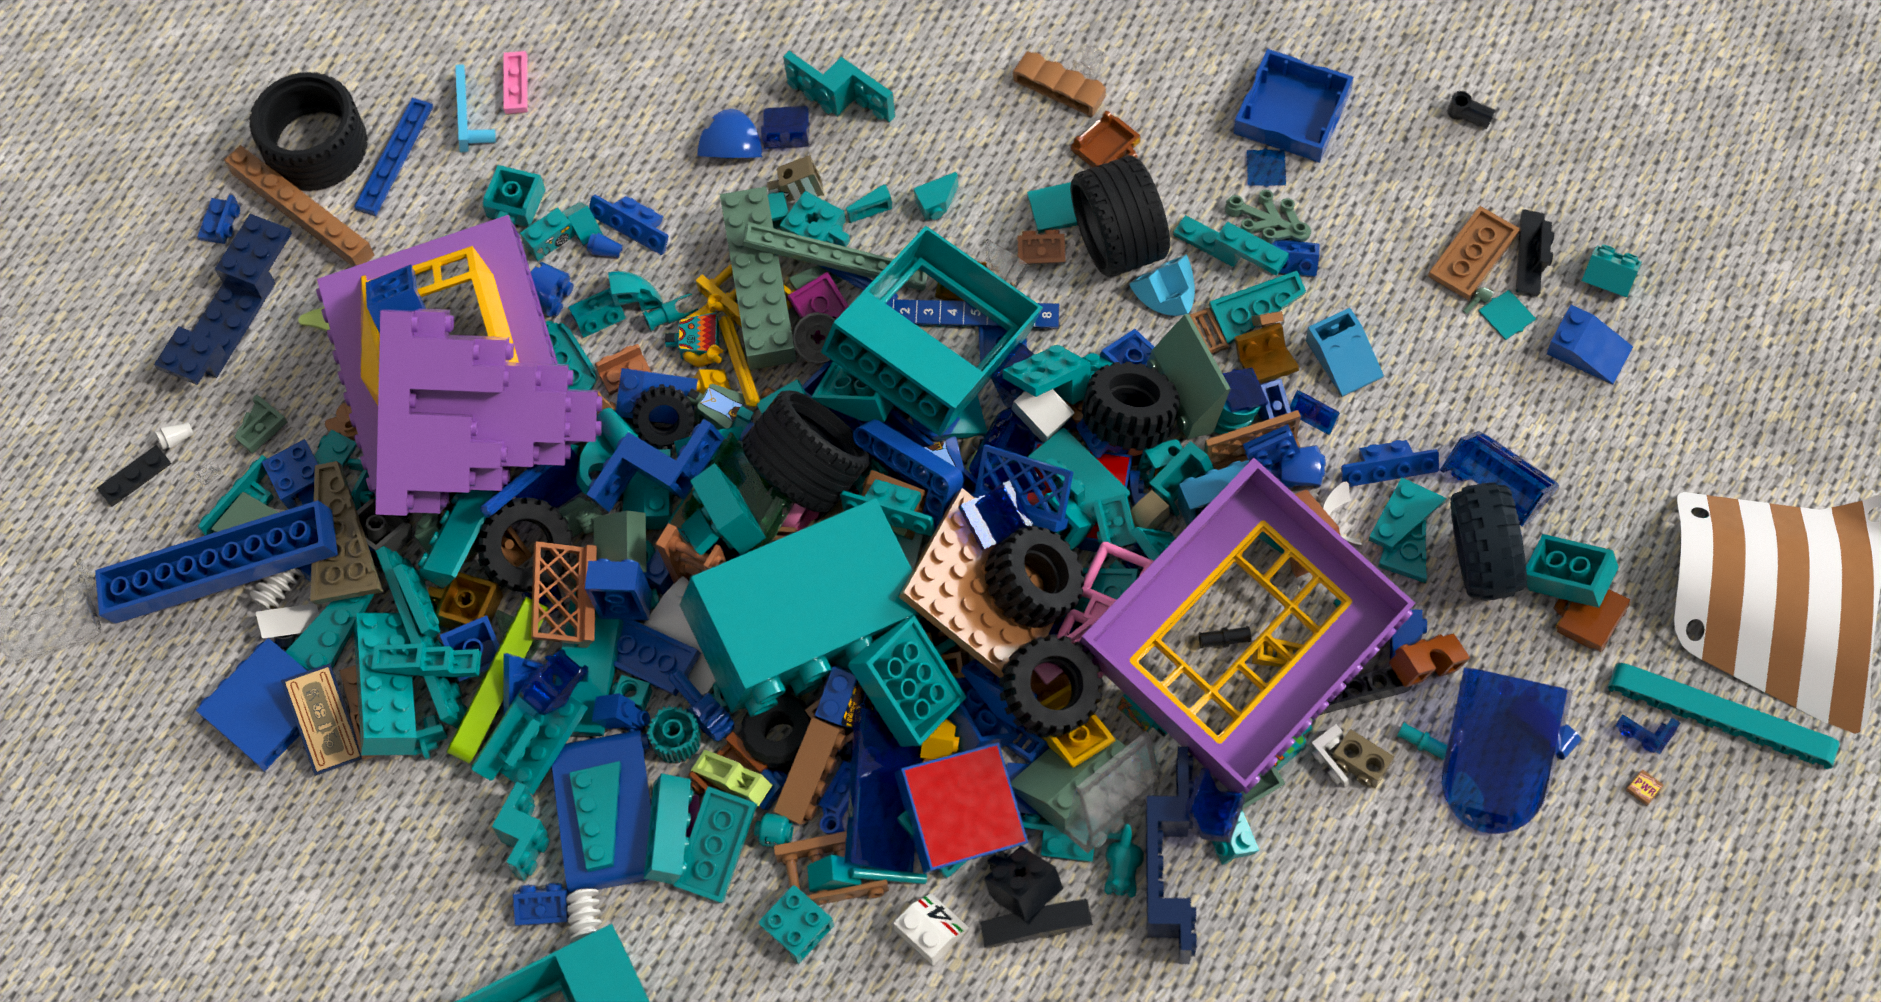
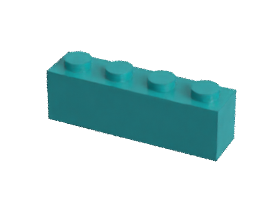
[644,773,693,885]

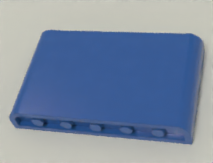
[552,730,651,894]

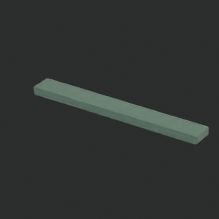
[742,222,927,291]

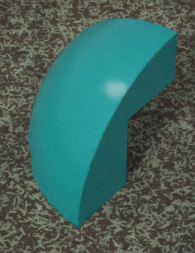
[608,271,663,311]

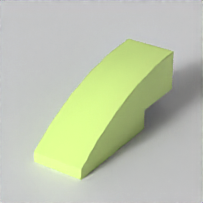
[691,749,772,807]

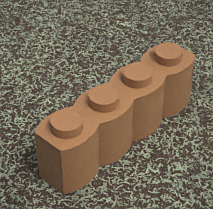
[1013,51,1106,117]

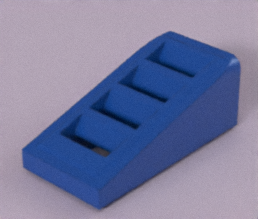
[1005,726,1050,764]

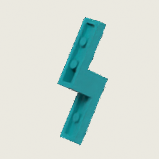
[1173,215,1289,276]

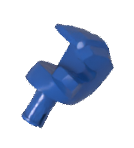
[1268,445,1326,489]

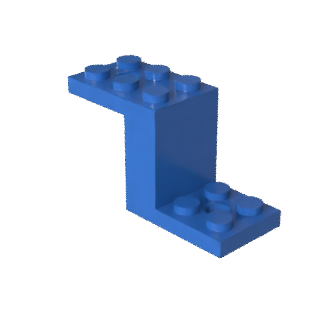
[366,264,426,333]
[586,419,725,513]

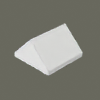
[1012,389,1075,443]

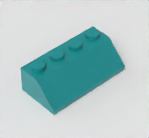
[417,490,498,588]

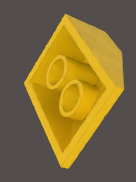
[1037,684,1116,768]

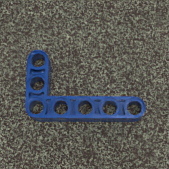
[853,419,963,536]

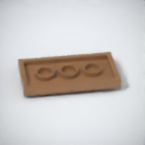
[1428,206,1520,300]

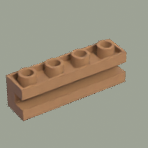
[773,716,847,825]

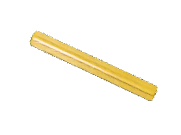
[718,315,760,407]

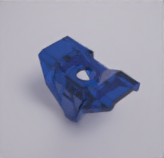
[518,649,589,716]

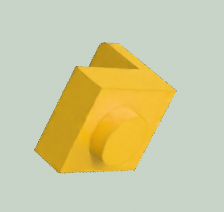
[694,369,731,394]

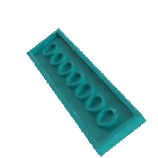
[376,546,468,729]

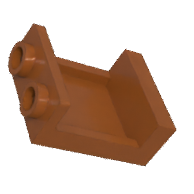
[688,732,769,795]

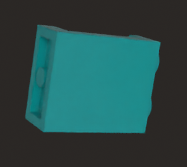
[1149,441,1214,517]

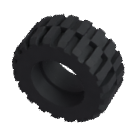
[1082,362,1180,451]
[475,497,574,592]
[985,526,1084,628]
[999,635,1103,737]

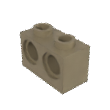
[1332,729,1394,789]

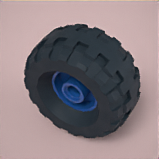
[1450,482,1527,601]

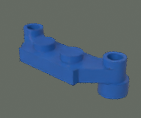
[818,746,883,835]

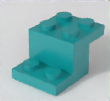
[492,782,550,881]

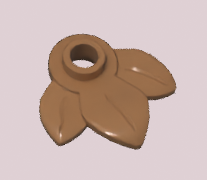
[325,402,358,441]

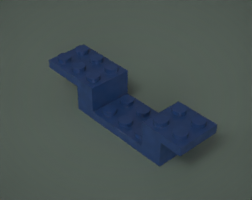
[154,214,292,385]
[1145,746,1197,964]

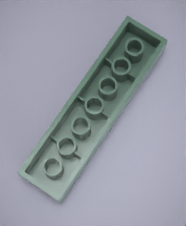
[720,186,797,370]

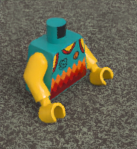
[665,293,724,368]

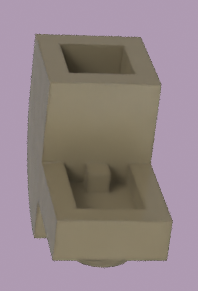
[1131,490,1169,530]

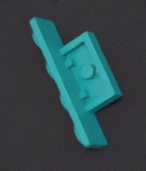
[198,455,274,536]
[840,479,935,536]
[471,682,547,781]
[1021,813,1123,862]

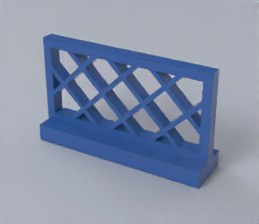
[970,445,1074,532]

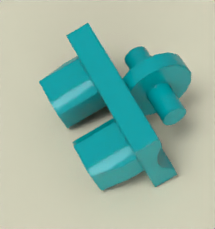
[413,715,448,760]

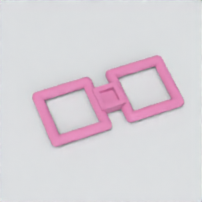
[1057,542,1154,678]

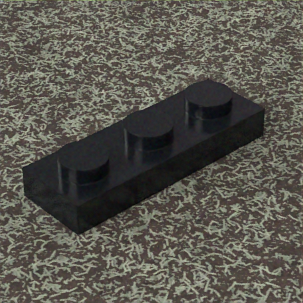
[97,445,172,507]

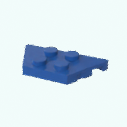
[504,653,553,715]

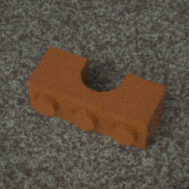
[1389,633,1470,687]

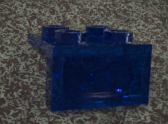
[958,480,1033,550]

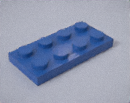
[614,620,701,696]

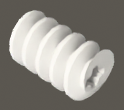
[249,568,303,610]
[566,889,602,943]

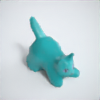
[1104,824,1144,898]

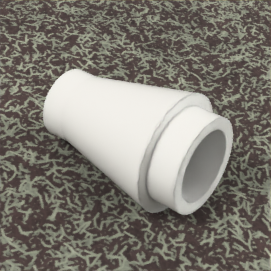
[155,422,194,450]

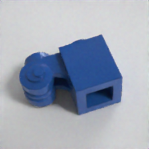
[592,693,650,732]

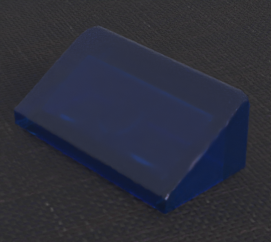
[1290,390,1340,435]

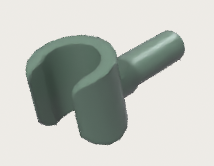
[1462,287,1493,314]

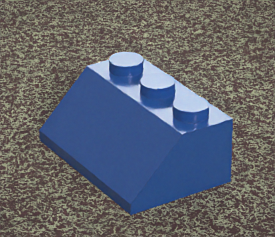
[946,677,1018,752]

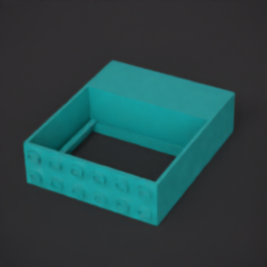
[821,226,1043,437]
[455,923,650,1002]

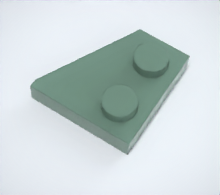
[235,394,288,454]

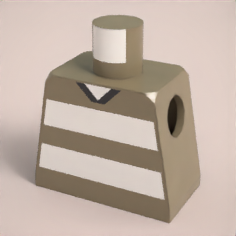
[767,155,824,202]

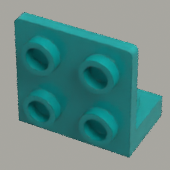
[759,885,834,964]

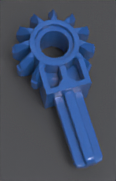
[668,669,735,742]

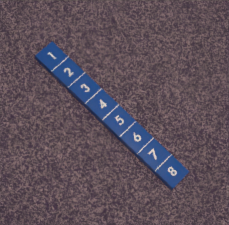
[886,299,1060,329]

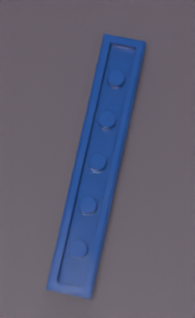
[354,97,434,216]

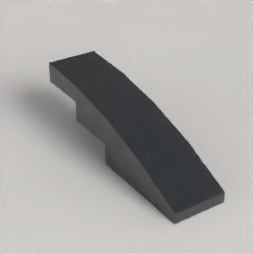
[980,899,1093,949]

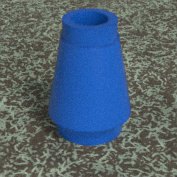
[587,233,623,258]

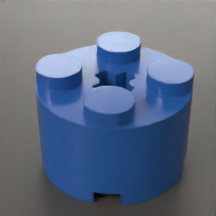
[531,262,574,317]

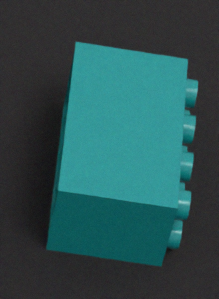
[679,498,923,717]

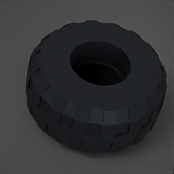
[740,694,811,772]

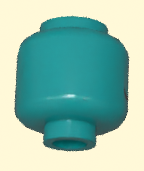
[754,813,794,848]

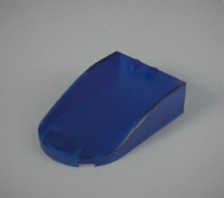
[1442,667,1573,834]

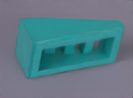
[846,184,892,223]

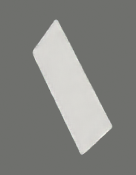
[256,603,319,639]

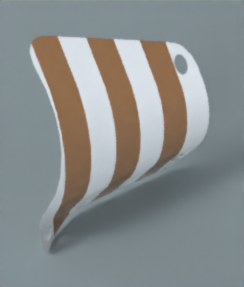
[1674,492,1881,734]

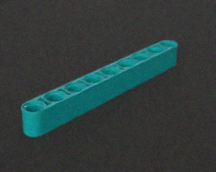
[1608,663,1840,769]

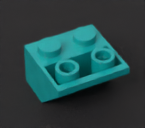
[1581,244,1642,297]

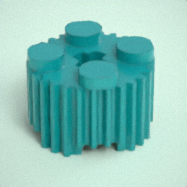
[647,705,702,763]

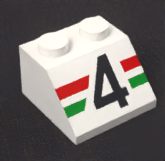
[894,893,969,966]

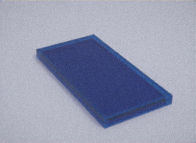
[844,707,921,873]

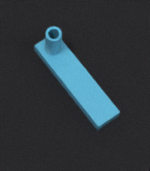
[455,65,496,152]

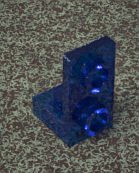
[1615,714,1681,754]

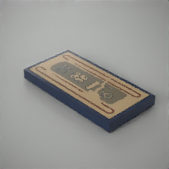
[281,663,362,776]

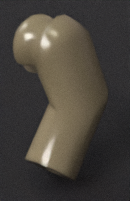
[959,436,987,465]

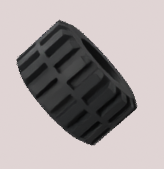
[632,384,694,449]

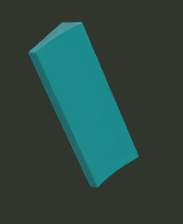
[555,588,623,736]

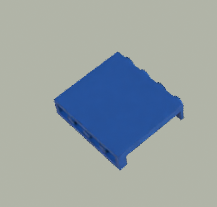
[196,638,307,772]

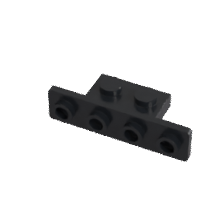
[1516,209,1554,296]

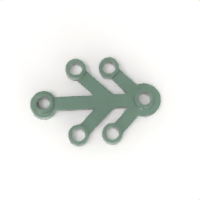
[1225,190,1311,243]

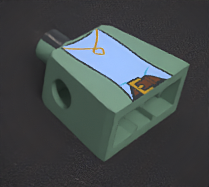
[687,384,745,430]

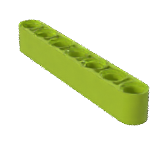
[446,597,549,764]

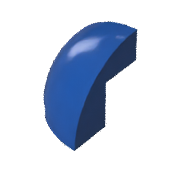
[697,108,762,158]

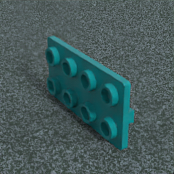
[1028,428,1130,524]

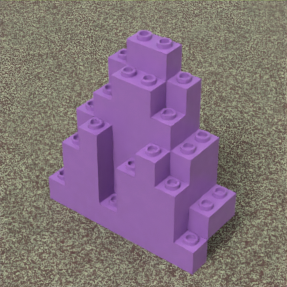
[376,308,602,516]

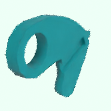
[576,417,661,494]

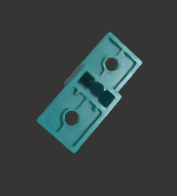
[783,51,895,123]
[1003,344,1112,405]

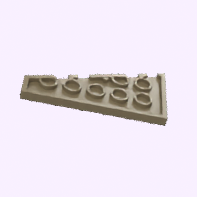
[310,461,383,605]

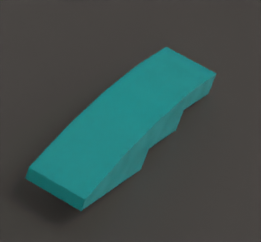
[371,643,482,677]

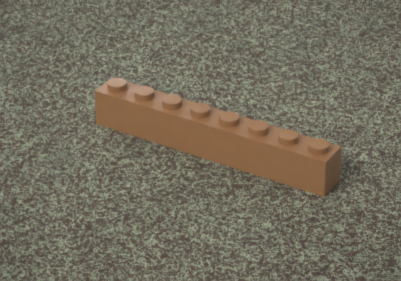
[224,145,375,267]

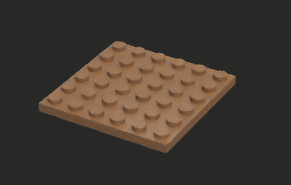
[898,488,1054,678]

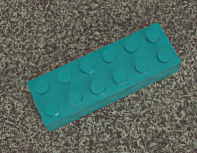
[354,613,417,755]

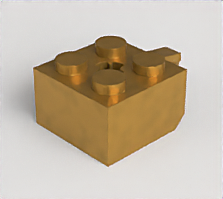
[428,572,503,629]

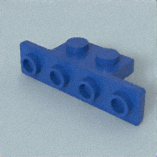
[589,195,669,255]
[1341,440,1439,487]

